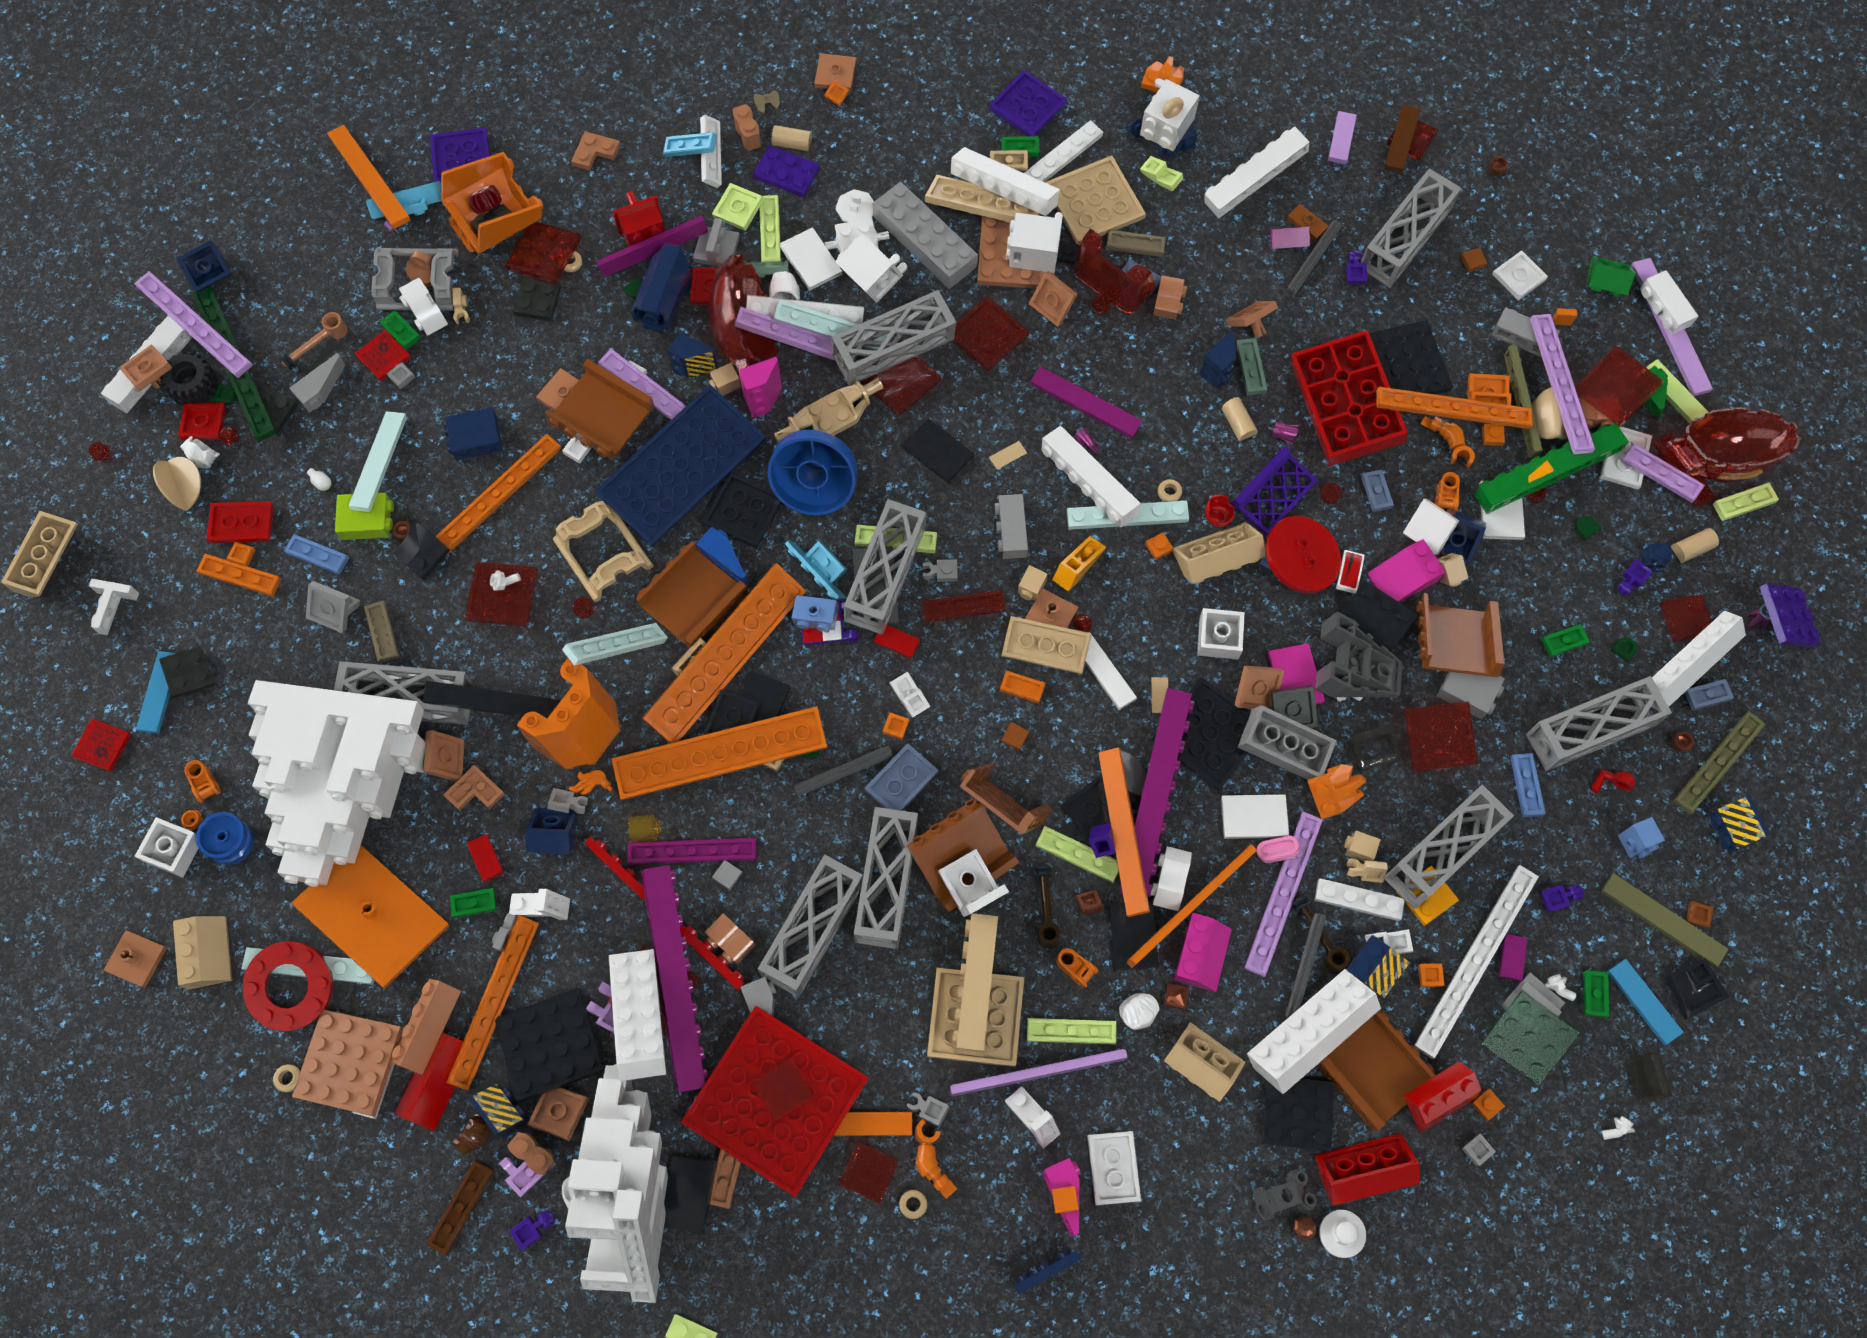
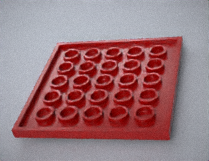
[681,1006,869,1197]

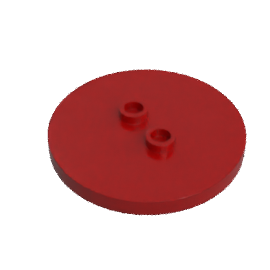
[1265,516,1341,593]

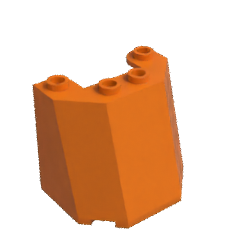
[441,152,544,253]
[517,658,620,770]

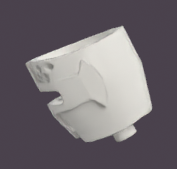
[769,271,800,300]

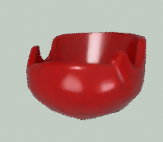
[1204,494,1235,527]

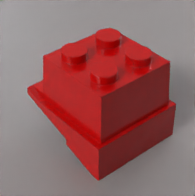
[612,191,665,247]

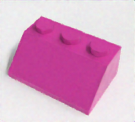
[739,357,782,418]
[1173,913,1232,992]

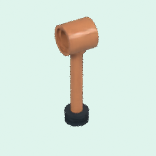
[279,312,348,370]

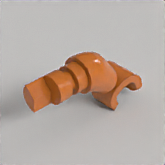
[1420,416,1475,469]
[914,1119,957,1199]

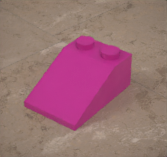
[1366,539,1446,602]
[1042,1158,1081,1237]

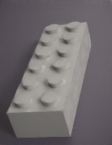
[872,181,978,289]

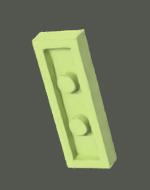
[1713,483,1779,521]

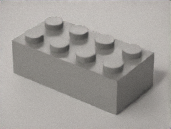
[1238,705,1337,780]

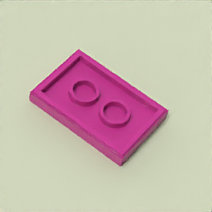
[1268,643,1325,705]

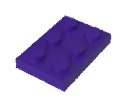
[753,145,820,198]

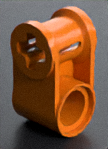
[1435,472,1460,511]
[184,760,221,803]
[1056,948,1099,989]

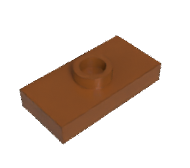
[1287,204,1329,242]

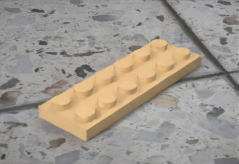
[925,175,1040,223]

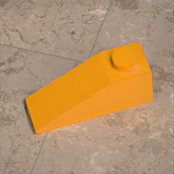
[1052,536,1106,591]

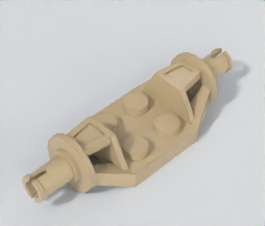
[774,377,884,443]

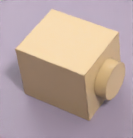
[709,363,741,396]
[1438,553,1468,587]
[1018,565,1048,601]
[1344,831,1381,862]

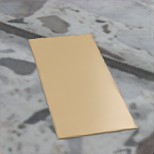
[989,441,1027,469]
[1151,677,1168,713]

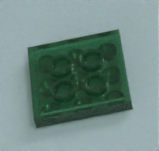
[1482,990,1580,1085]

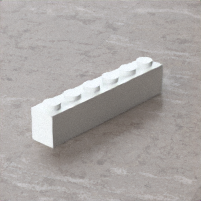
[1205,127,1309,218]
[951,147,1060,216]
[101,316,192,413]
[1042,426,1141,527]
[1643,611,1746,709]

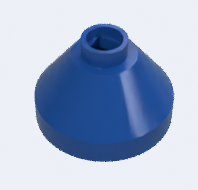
[768,430,858,515]

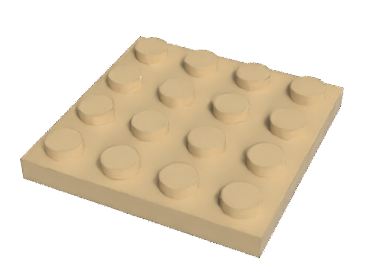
[1045,156,1146,245]
[927,968,1024,1067]

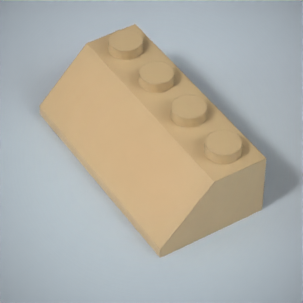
[1,511,78,598]
[1173,522,1266,583]

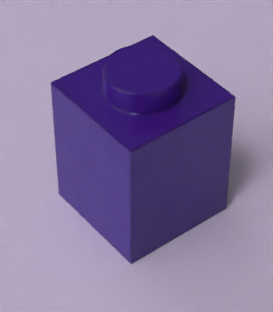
[1089,822,1116,858]

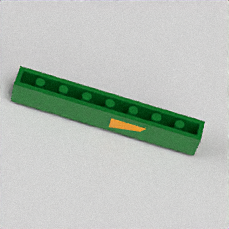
[1474,423,1629,514]

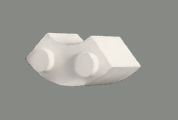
[399,278,448,336]
[1150,846,1192,911]

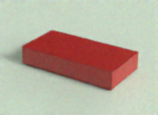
[874,625,920,659]
[467,834,504,883]

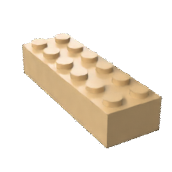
[952,913,998,1057]

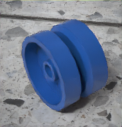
[196,812,254,865]

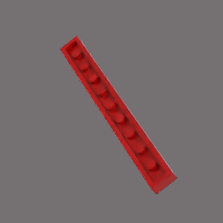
[584,837,745,993]

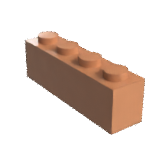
[390,979,461,1075]

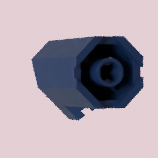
[631,243,692,332]

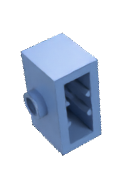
[792,595,839,632]
[1618,817,1665,859]

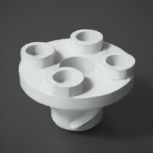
[1319,1210,1366,1258]

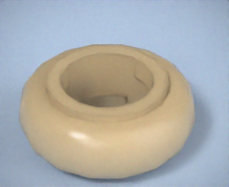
[1162,97,1184,119]
[558,250,582,273]
[1158,479,1182,502]
[273,1064,300,1092]
[899,1190,927,1219]

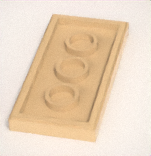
[1001,616,1092,674]

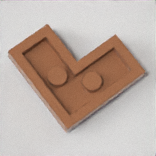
[571,131,621,171]
[443,765,505,811]

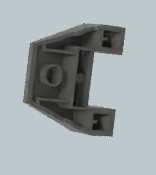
[1315,612,1403,697]

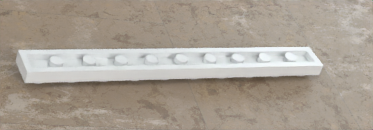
[1414,865,1539,1059]

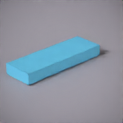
[663,132,717,157]

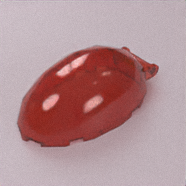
[708,253,779,374]
[1666,407,1801,483]

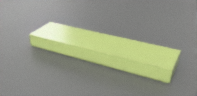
[760,195,781,262]
[1641,359,1712,429]
[855,525,937,553]
[1035,826,1119,883]
[1027,1018,1116,1045]

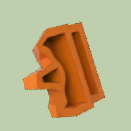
[1141,56,1184,92]
[1467,373,1511,405]
[1307,764,1366,819]

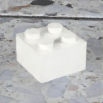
[1197,608,1245,659]
[134,817,199,878]

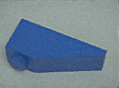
[696,527,748,585]

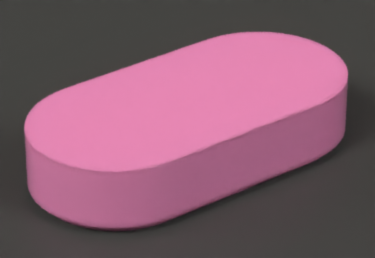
[1257,836,1300,863]

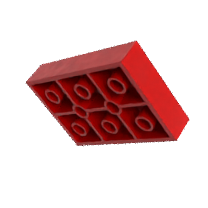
[1291,330,1408,466]

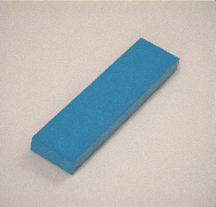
[136,651,176,734]
[1607,959,1684,1046]

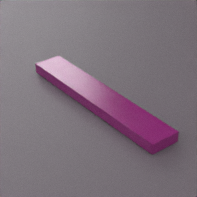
[596,216,708,277]
[1030,366,1142,439]
[627,838,757,865]

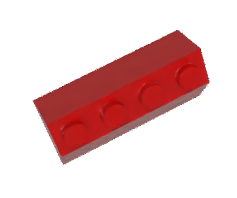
[1315,1133,1420,1206]

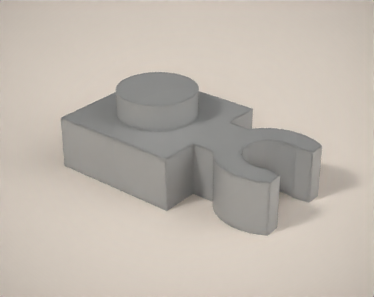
[923,559,957,582]
[547,788,588,814]
[492,913,516,953]
[907,1093,950,1128]

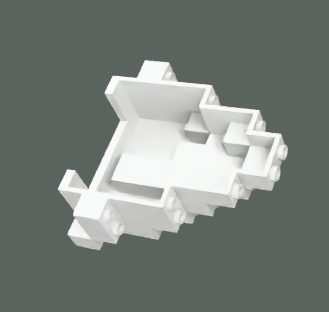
[248,680,425,887]
[565,1064,668,1303]

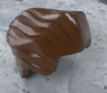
[452,1113,491,1155]

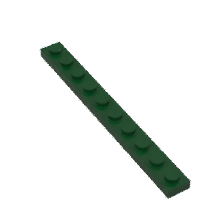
[192,286,277,442]

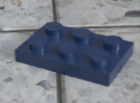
[1013,1249,1081,1295]

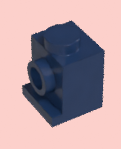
[1641,544,1672,572]

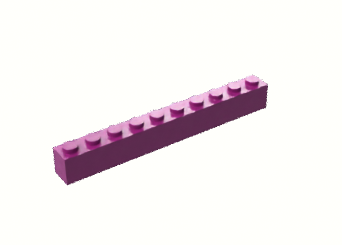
[1119,688,1194,897]
[641,865,708,1093]

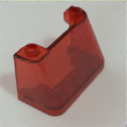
[1075,228,1155,313]

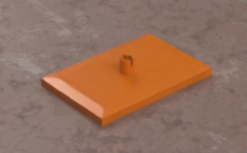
[291,845,449,989]

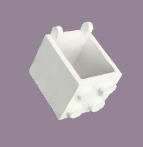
[1140,78,1200,151]
[1006,212,1063,273]
[835,233,908,303]

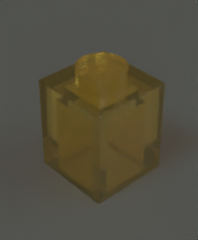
[628,815,661,842]

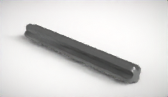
[1287,220,1342,295]
[793,746,893,796]
[1285,913,1326,1018]

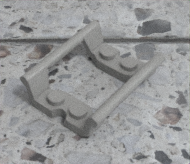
[372,248,459,311]

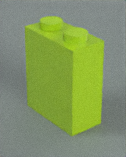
[335,493,394,540]

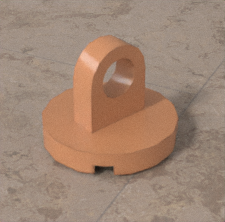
[405,251,434,287]

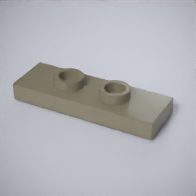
[1106,230,1166,257]
[364,600,400,664]

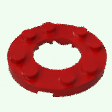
[242,941,333,1031]

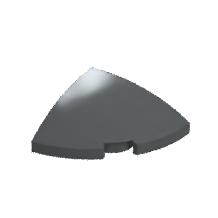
[1121,751,1147,798]

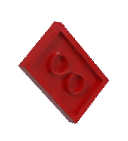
[207,501,274,543]

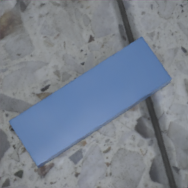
[284,534,349,575]
[1510,753,1546,818]

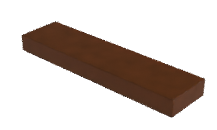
[1384,105,1421,173]
[426,1160,495,1256]

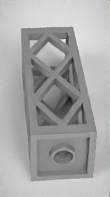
[1361,168,1462,288]
[832,290,956,386]
[844,499,926,635]
[334,661,475,725]
[1526,676,1672,771]
[1383,785,1514,909]
[854,807,918,949]
[758,854,863,998]

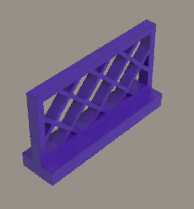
[1230,446,1318,536]

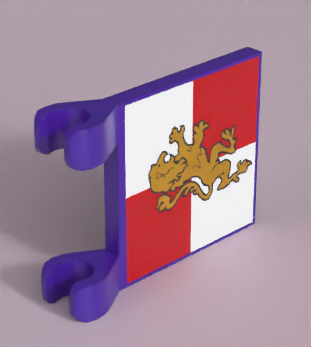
[802,600,859,645]

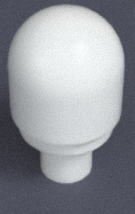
[307,468,331,491]

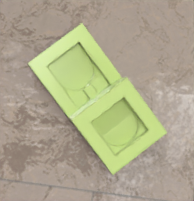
[1140,156,1183,191]

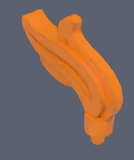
[569,770,612,795]

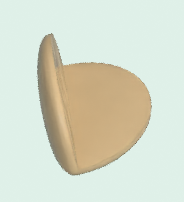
[1532,387,1567,440]
[153,457,201,511]

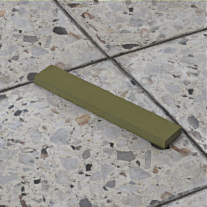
[1504,345,1542,460]
[1673,711,1766,814]
[1601,873,1728,968]

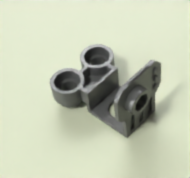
[1253,1169,1316,1221]

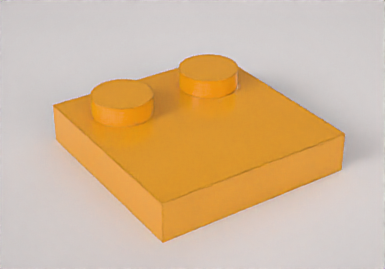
[1396,866,1459,926]

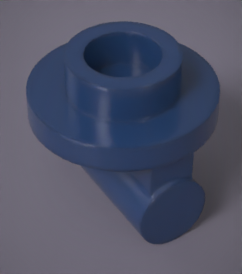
[1126,118,1143,138]

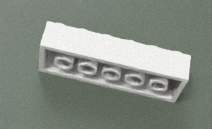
[609,949,666,1081]
[1247,969,1381,1094]

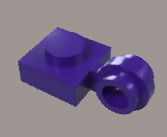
[1346,250,1368,285]
[1616,559,1653,596]
[1540,884,1584,913]
[509,1210,555,1250]

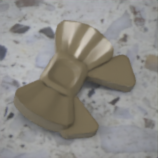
[754,90,780,114]

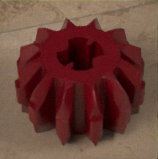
[468,185,502,214]

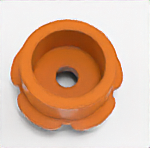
[181,810,203,831]

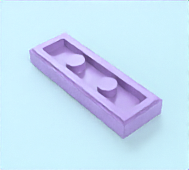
[1328,111,1357,164]

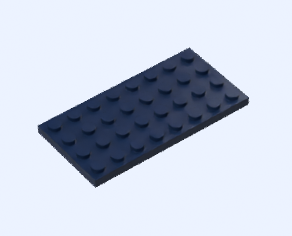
[595,385,767,547]

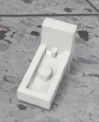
[89,579,139,635]
[509,889,570,920]
[1005,1086,1060,1149]

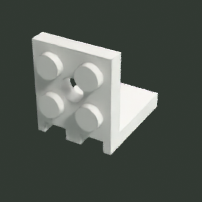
[938,849,1009,917]

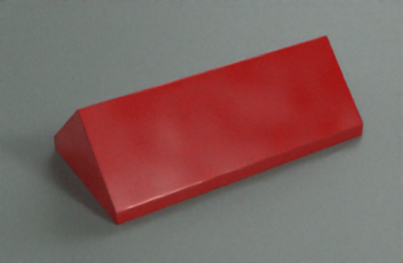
[394,1033,463,1131]

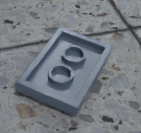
[864,743,939,811]

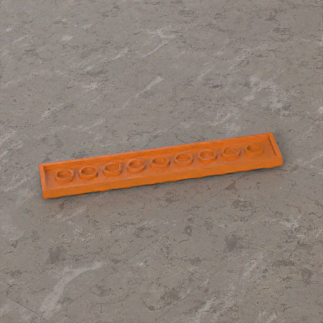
[641,563,806,744]
[612,706,828,800]

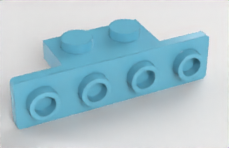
[366,181,442,219]
[785,541,848,601]

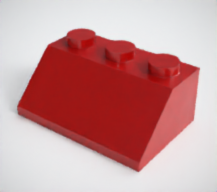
[1404,1062,1481,1133]

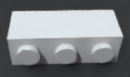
[1640,270,1698,335]

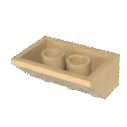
[173,916,232,990]
[1164,1022,1245,1102]

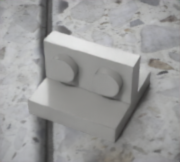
[693,218,740,268]
[306,581,360,633]
[1501,972,1565,1036]

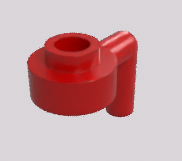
[1590,769,1636,793]

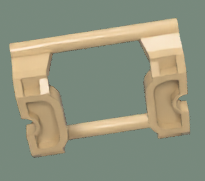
[553,501,653,602]

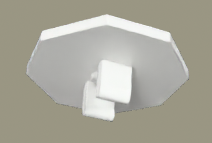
[835,189,874,223]

